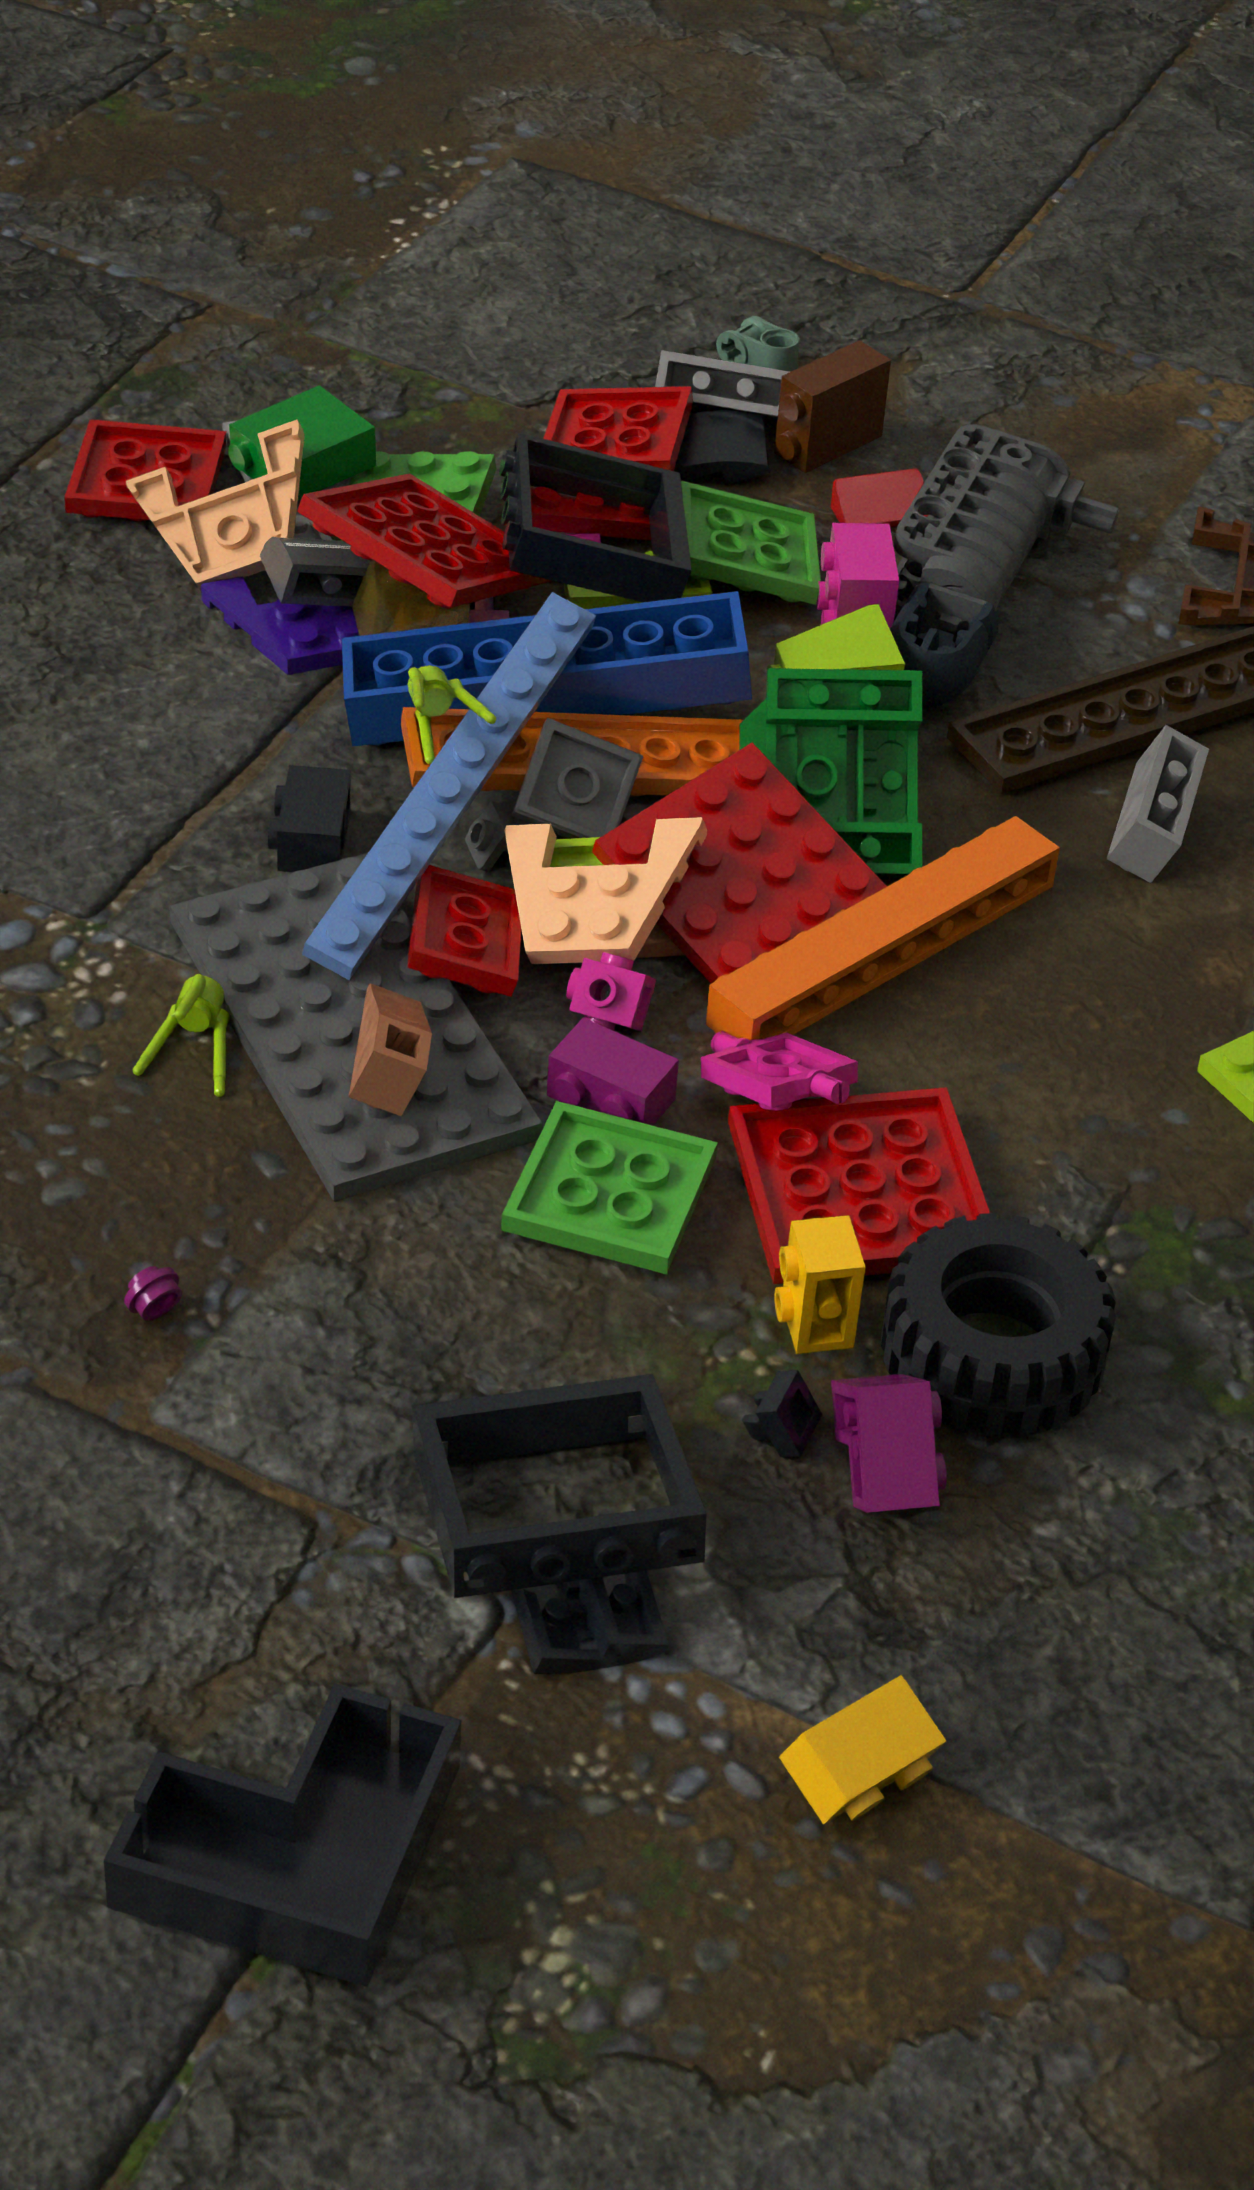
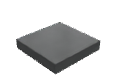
[511,718,643,839]

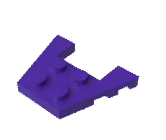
[201,576,381,675]

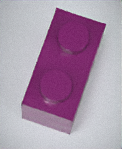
[547,1018,679,1126]

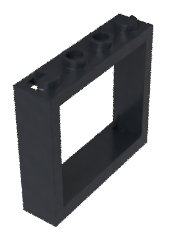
[499,432,692,602]
[412,1374,706,1598]

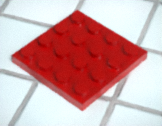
[297,473,552,609]
[592,742,887,983]
[728,1087,990,1284]

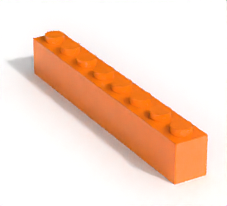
[706,816,1060,1040]

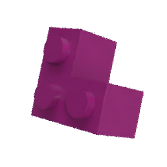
[831,1374,947,1513]

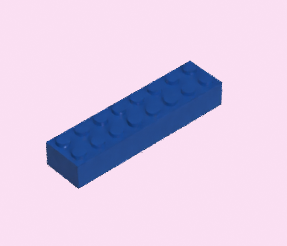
[342,591,752,747]

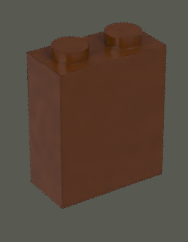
[774,340,891,473]

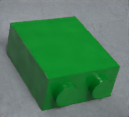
[228,385,376,501]

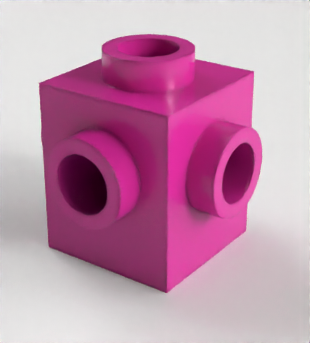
[566,952,656,1032]

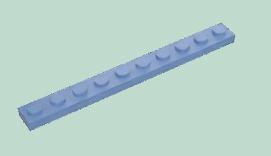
[302,592,596,980]

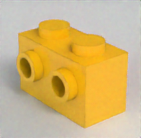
[774,1215,866,1354]
[779,1674,947,1825]

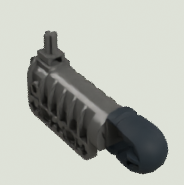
[890,424,1119,707]

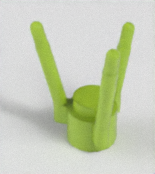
[407,665,496,764]
[133,974,230,1097]

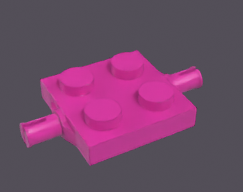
[701,1031,858,1110]

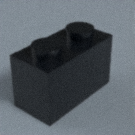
[268,765,351,872]

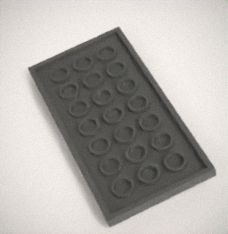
[169,853,542,1202]

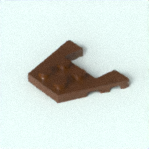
[1178,506,1254,625]

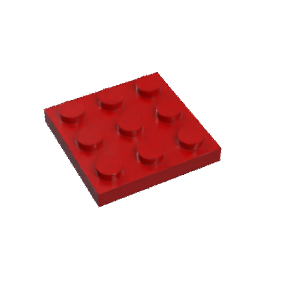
[543,386,694,471]
[64,419,227,521]

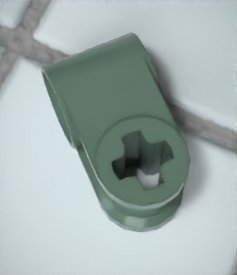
[716,316,799,372]

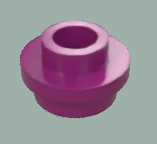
[124,1266,183,1321]

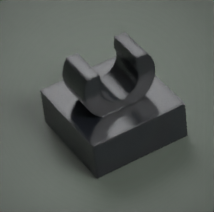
[742,1370,823,1457]

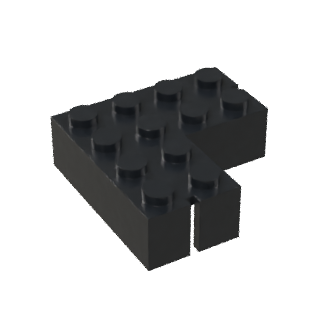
[103,1683,461,1987]

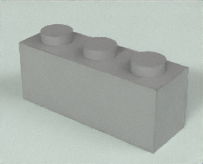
[655,350,789,418]
[1107,725,1209,883]

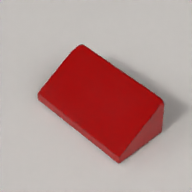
[830,468,928,527]

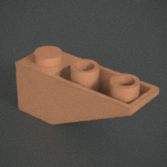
[349,983,432,1116]

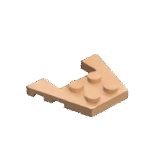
[126,420,305,590]
[505,817,707,964]

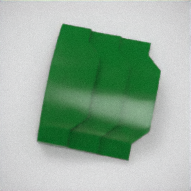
[739,668,922,879]

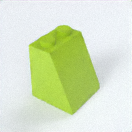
[766,604,905,678]

